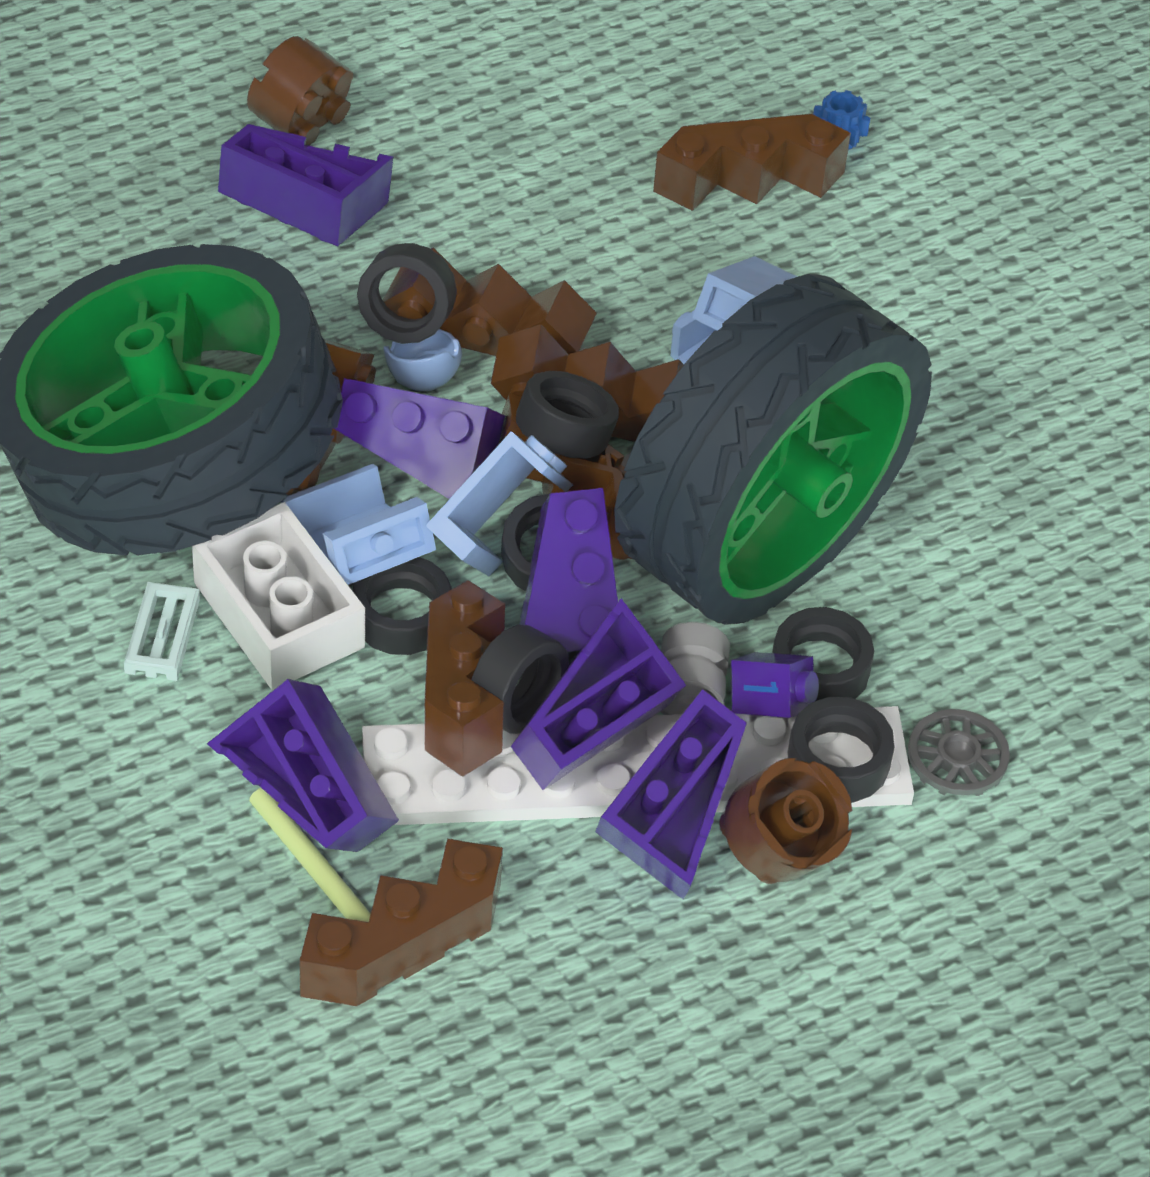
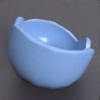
[383,329,462,391]

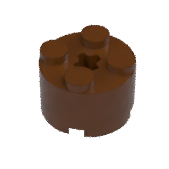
[247,36,353,146]
[719,758,853,884]

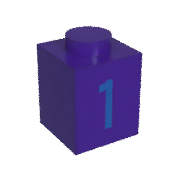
[731,652,819,718]

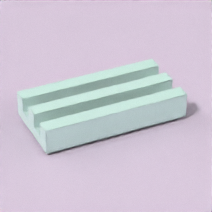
[124,582,200,681]

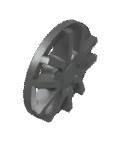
[908,709,1010,796]

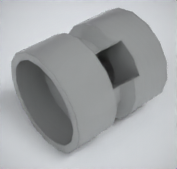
[661,622,730,715]

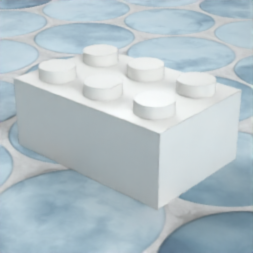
[192,502,365,690]

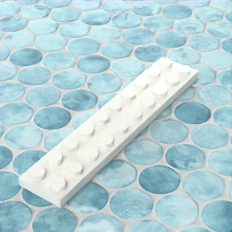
[362,706,914,825]

